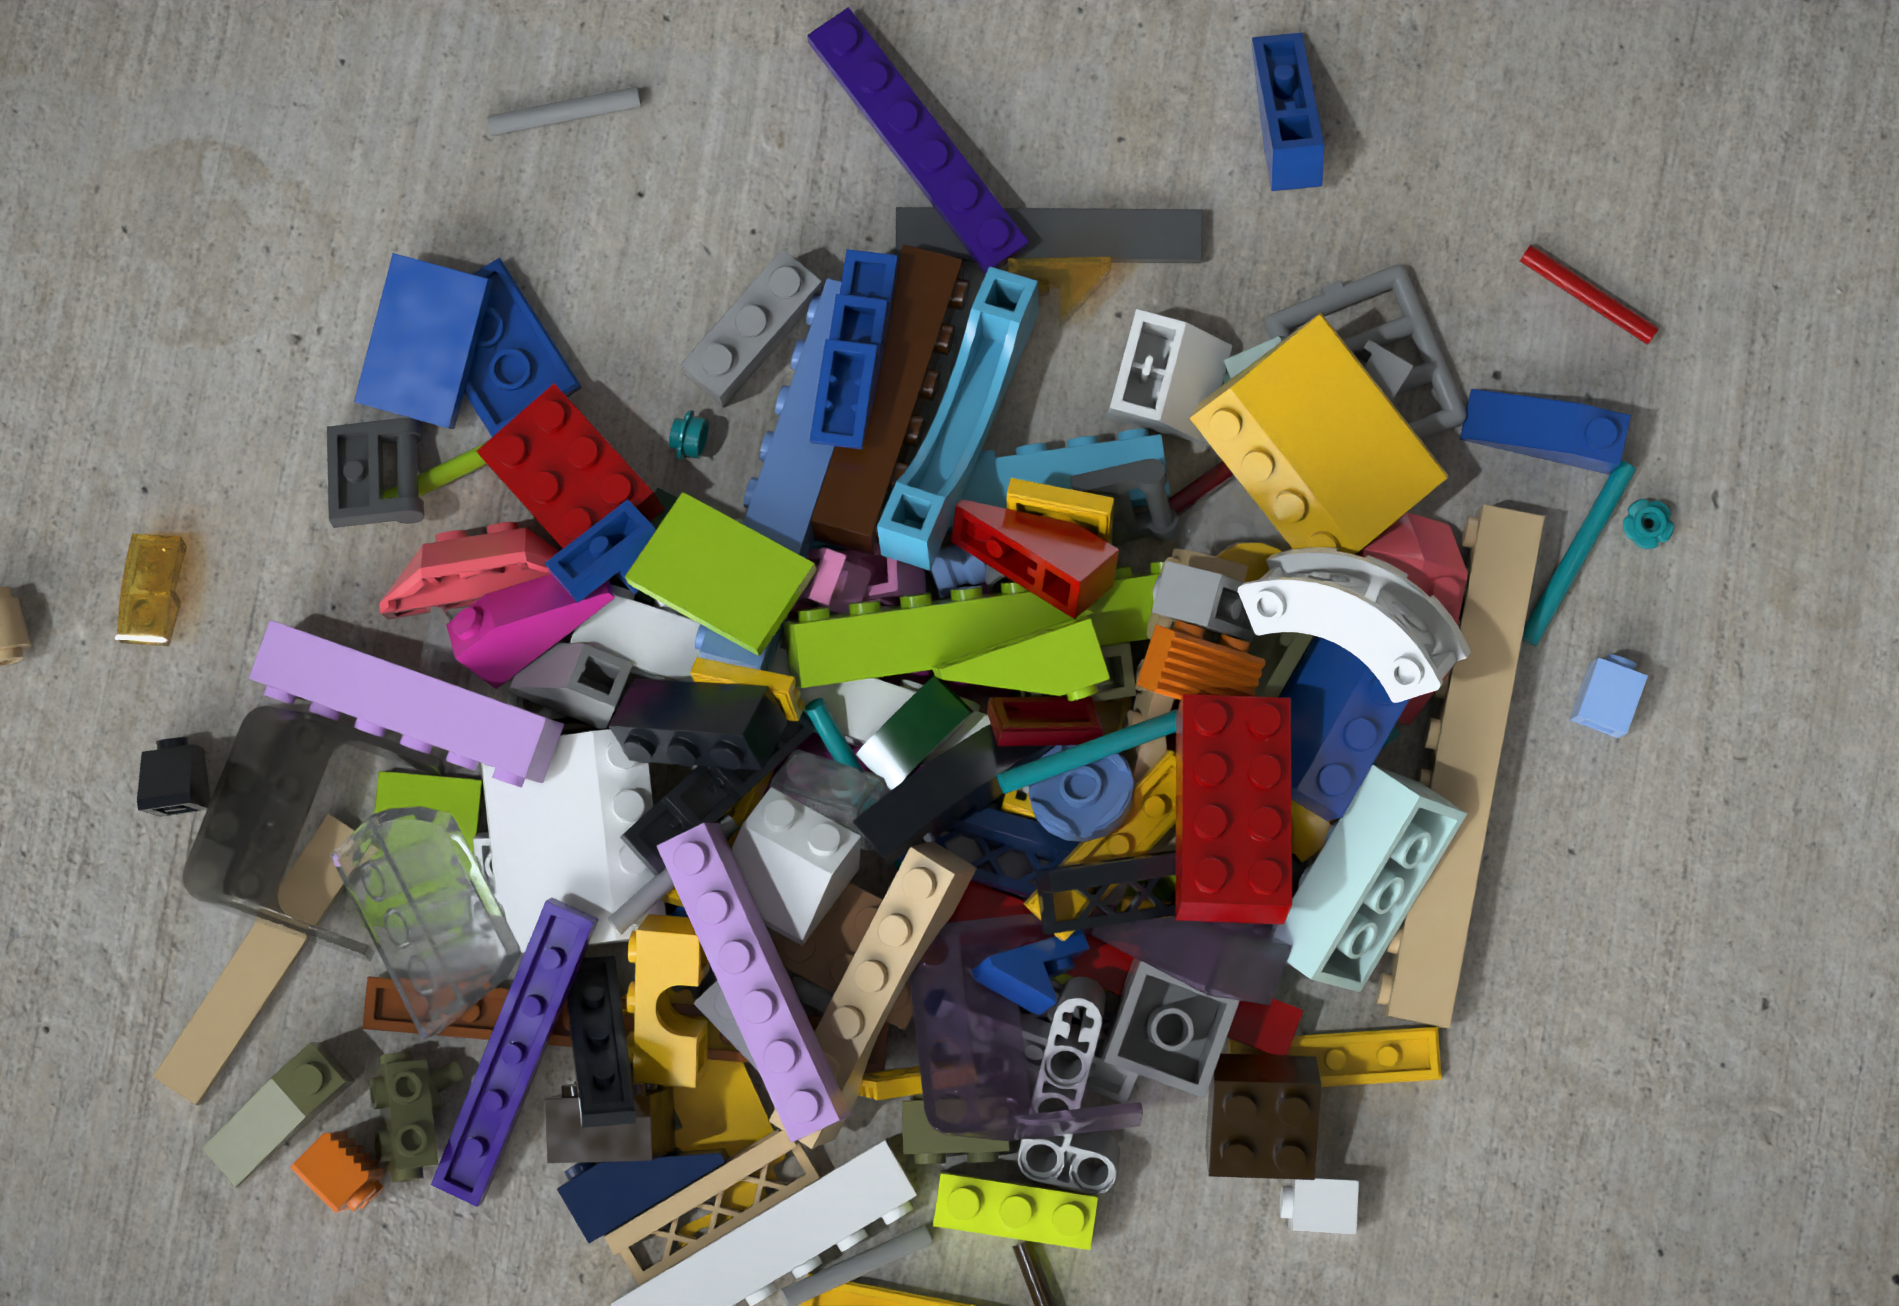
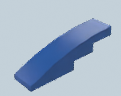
[809,249,900,450]

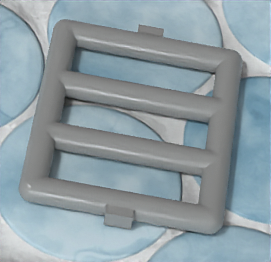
[1265,265,1467,440]

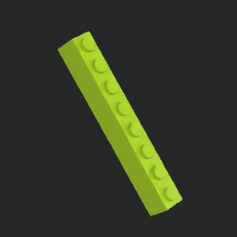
[783,560,1165,688]

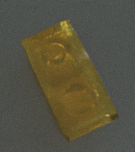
[117,533,187,646]

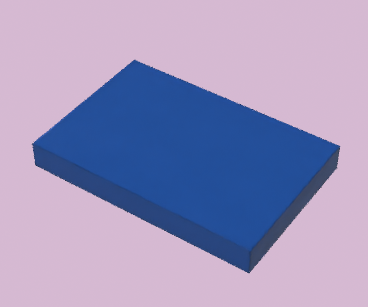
[354,253,493,429]
[464,257,582,437]

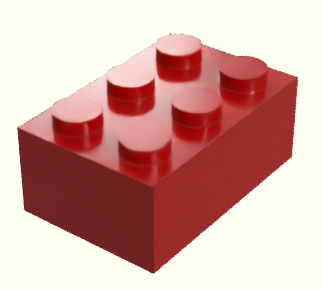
[476,383,665,549]

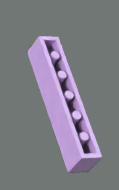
[249,620,564,788]
[657,823,852,1143]

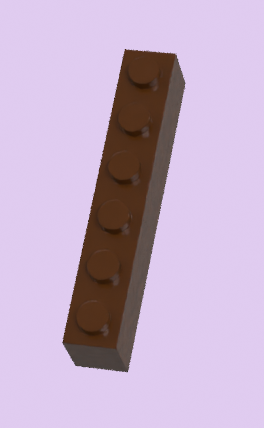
[811,244,970,556]

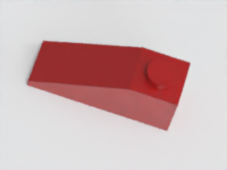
[951,499,1119,620]

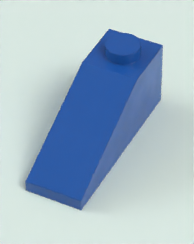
[1252,32,1324,191]
[1459,389,1631,475]

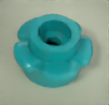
[669,410,709,460]
[1623,499,1674,549]

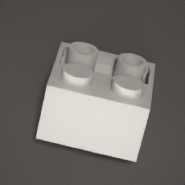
[1107,309,1233,445]

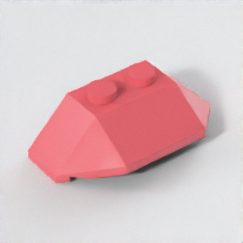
[1357,512,1468,725]
[379,522,559,620]

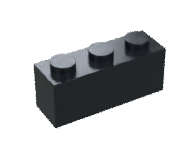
[609,678,788,770]

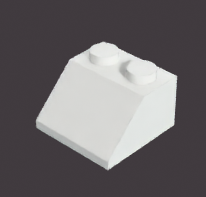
[731,787,861,946]

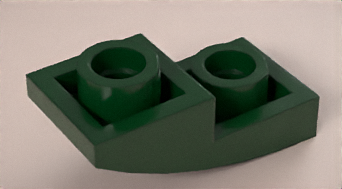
[856,676,974,790]

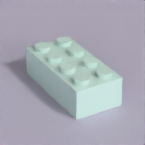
[1265,765,1468,992]

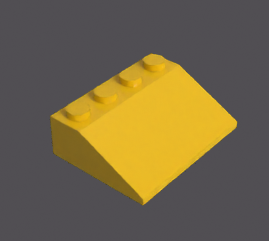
[1189,312,1448,555]

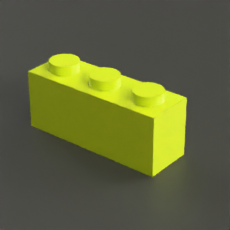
[933,1171,1098,1250]

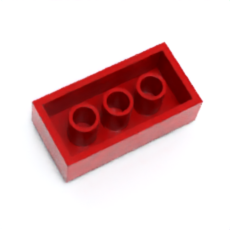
[1175,694,1292,924]

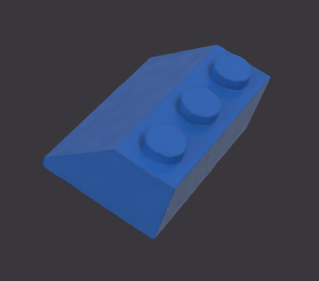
[1278,636,1410,821]

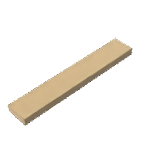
[153,814,371,1105]

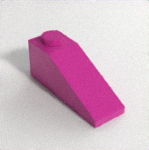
[446,574,615,689]

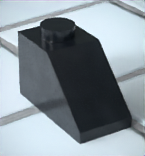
[137,737,212,817]

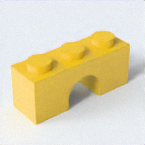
[627,914,710,1088]

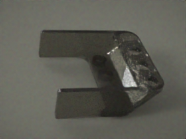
[182,706,446,962]

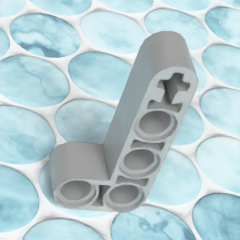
[1018,977,1120,1195]

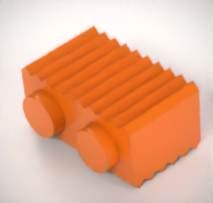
[1136,620,1265,700]
[290,1130,385,1213]

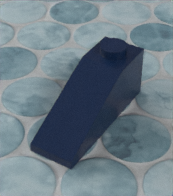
[557,1148,729,1243]

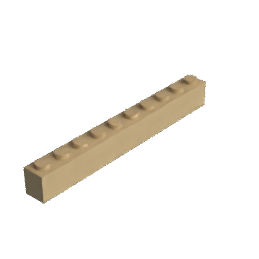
[1376,504,1545,1028]

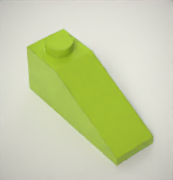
[932,616,1110,701]

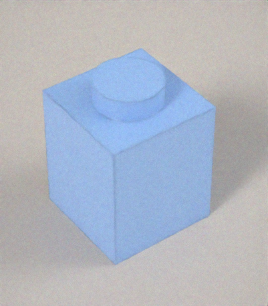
[1569,654,1648,738]

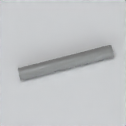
[487,87,641,136]
[607,813,740,935]
[780,1225,932,1306]

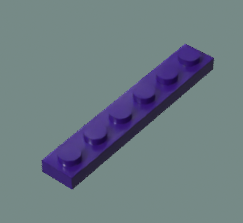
[807,7,1029,275]
[431,897,599,1207]

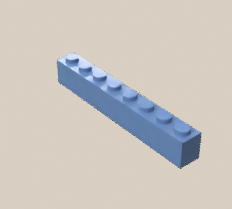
[695,278,841,672]

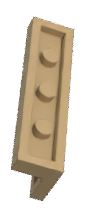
[604,1128,820,1286]

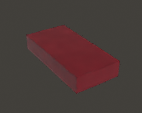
[987,696,1104,746]

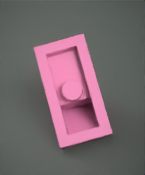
[797,548,871,614]

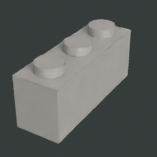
[681,248,823,408]

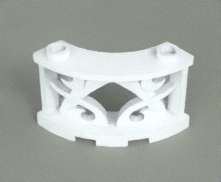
[1238,547,1471,703]

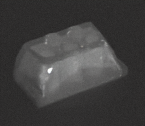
[330,806,521,1040]

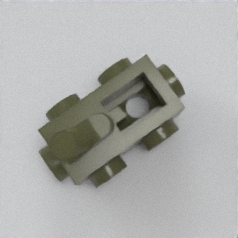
[369,1052,464,1183]

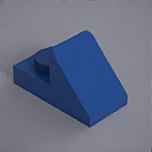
[544,499,656,603]
[972,929,1089,1015]

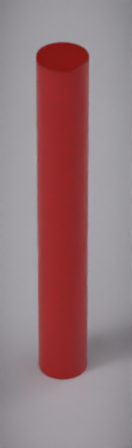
[1519,244,1659,345]

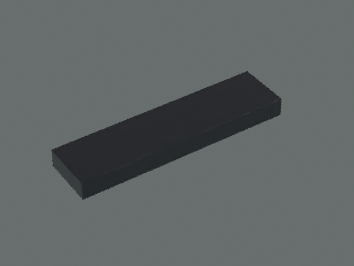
[566,956,636,1128]

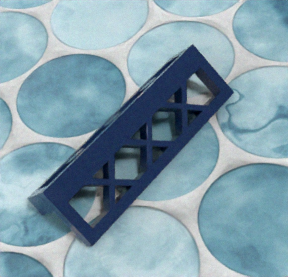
[897,806,1081,898]

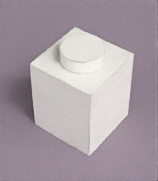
[1280,1177,1359,1234]

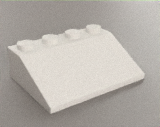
[481,729,666,956]

